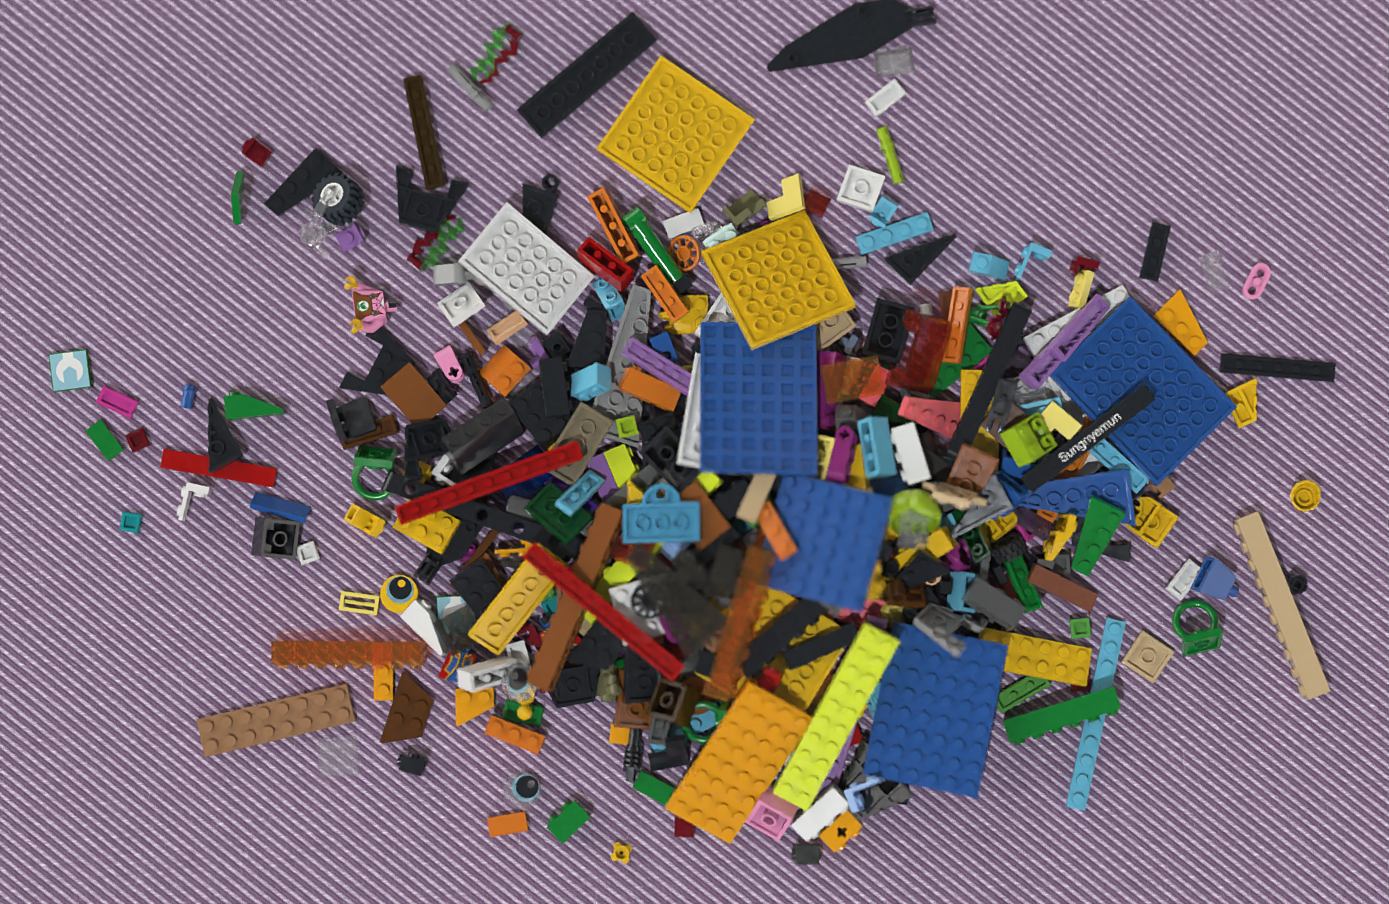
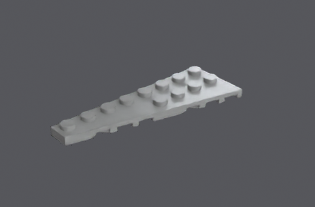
[591,284,651,448]

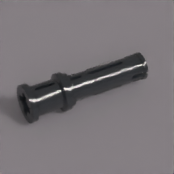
[457,351,493,409]

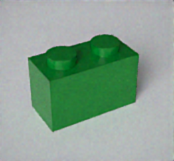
[546,800,591,844]

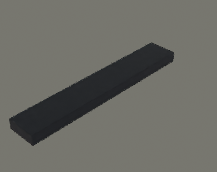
[1219,353,1336,383]

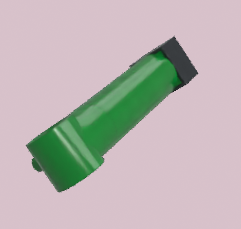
[622,207,693,295]

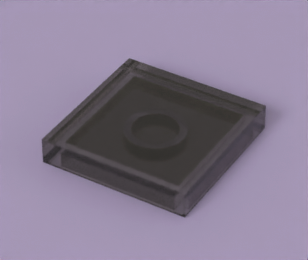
[434,605,478,656]

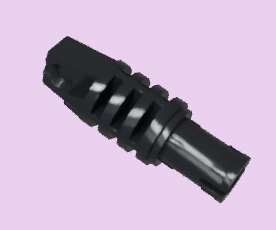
[623,728,642,782]

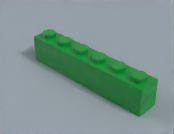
[1003,687,1121,745]

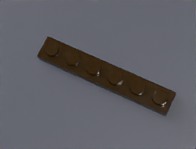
[403,75,445,190]

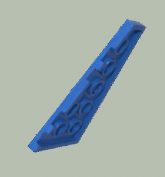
[1019,468,1136,526]

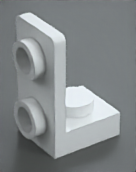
[431,454,455,487]
[177,482,212,521]

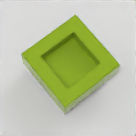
[615,415,639,439]

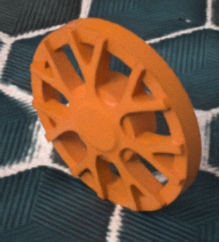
[668,235,701,271]

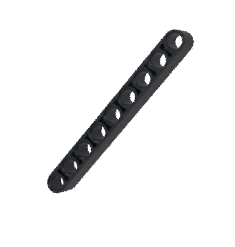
[944,301,1032,461]

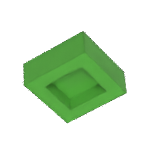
[1069,618,1091,639]

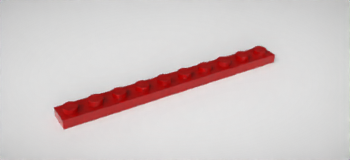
[394,441,584,526]
[522,542,685,682]

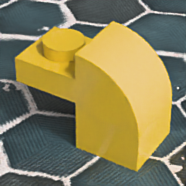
[343,503,386,538]

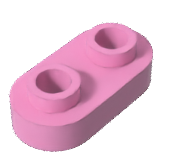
[1242,263,1271,300]

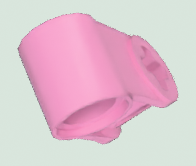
[433,345,464,383]

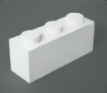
[890,422,931,485]
[457,656,519,692]
[791,782,849,841]

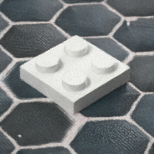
[837,165,885,213]
[437,282,485,327]

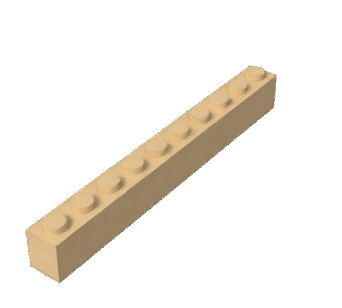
[1233,511,1330,700]

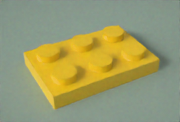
[392,499,461,555]

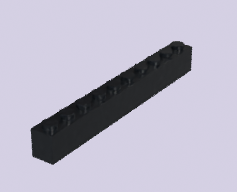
[732,538,893,679]

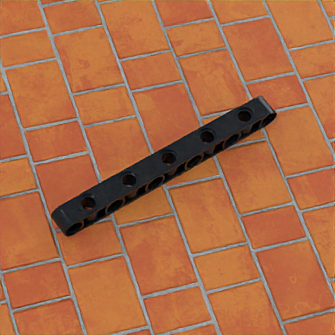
[381,471,584,560]

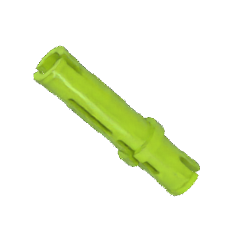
[876,126,905,185]

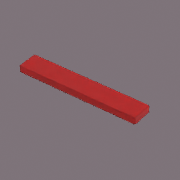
[160,449,278,488]

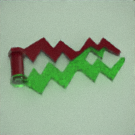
[470,23,523,84]
[407,216,463,273]

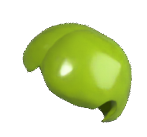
[888,489,941,534]

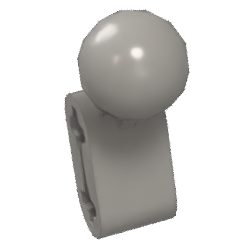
[433,263,486,286]

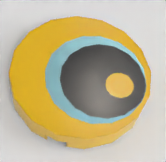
[380,575,419,613]

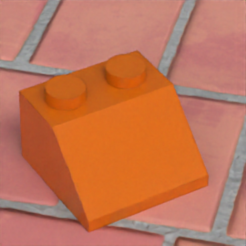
[479,345,532,398]

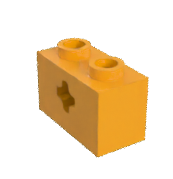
[818,810,862,853]

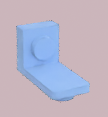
[844,775,885,813]

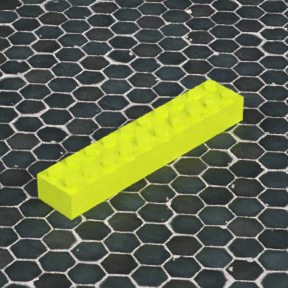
[773,620,900,811]

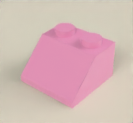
[745,786,798,841]

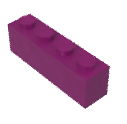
[816,351,847,432]

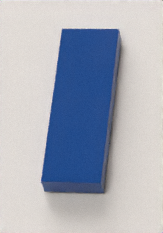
[250,492,311,523]

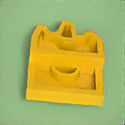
[657,295,708,335]
[1124,497,1179,550]
[1042,514,1077,561]

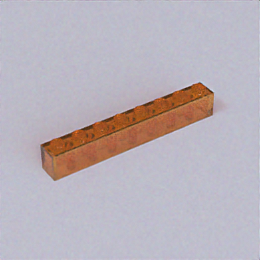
[705,544,776,701]
[271,641,427,669]

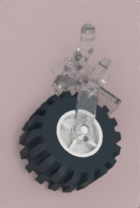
[298,173,365,259]

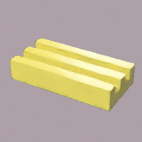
[339,591,380,615]

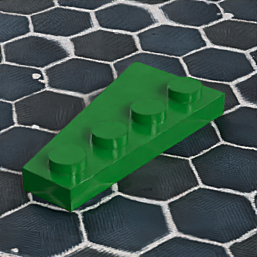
[921,321,992,398]
[1071,495,1126,576]

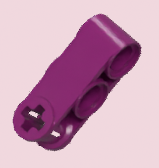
[826,426,858,484]

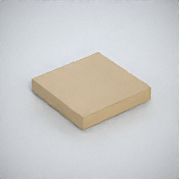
[1121,630,1175,684]

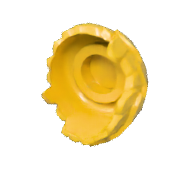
[1290,480,1321,512]

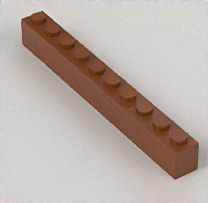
[527,503,623,692]

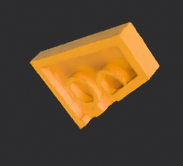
[1153,289,1208,357]

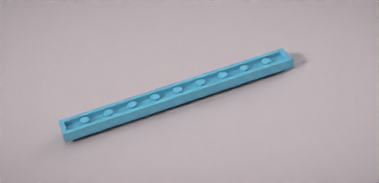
[1065,618,1126,811]

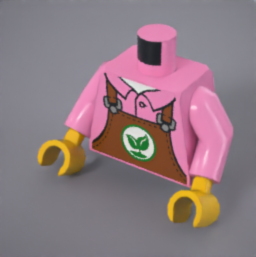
[344,276,397,334]

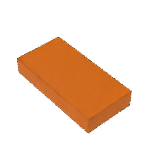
[487,811,528,837]

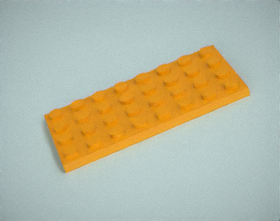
[665,681,813,844]

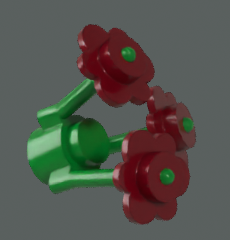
[968,296,1010,341]

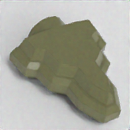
[596,661,621,702]

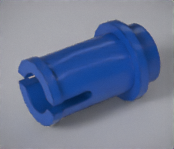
[180,384,197,409]

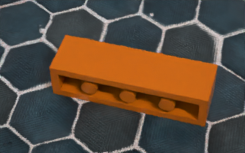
[587,187,643,264]

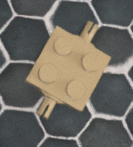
[922,481,988,509]

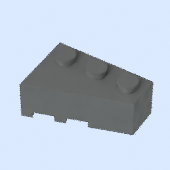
[961,577,1026,632]

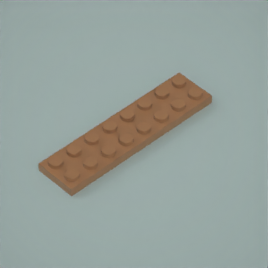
[196,684,356,757]

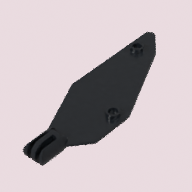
[767,0,937,72]
[413,454,495,585]

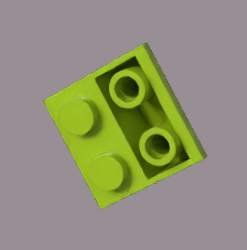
[1000,412,1057,468]

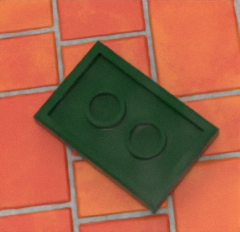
[524,481,593,546]

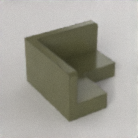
[722,189,766,231]

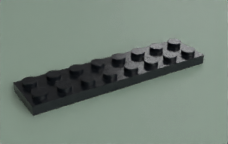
[517,12,657,139]

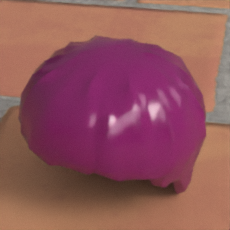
[943,538,971,572]

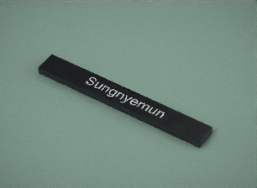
[1020,385,1156,493]

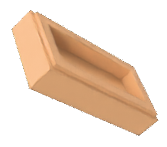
[486,310,528,345]

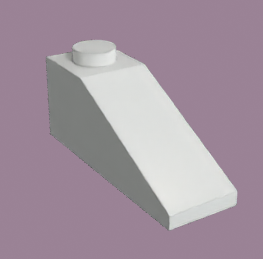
[400,599,449,656]

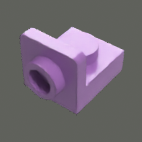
[335,223,365,253]
[529,336,549,368]

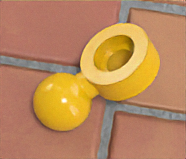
[515,685,535,720]

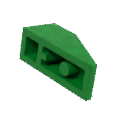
[224,392,286,421]

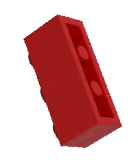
[577,237,634,293]

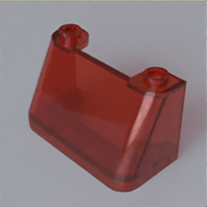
[885,309,951,393]

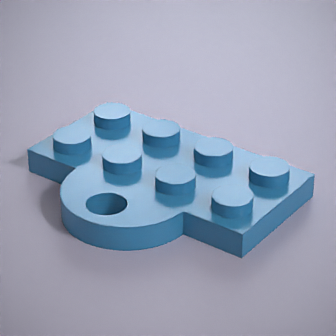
[623,484,701,544]

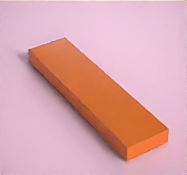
[941,286,973,364]

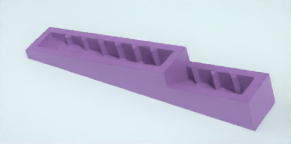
[1019,294,1110,390]
[588,453,629,552]

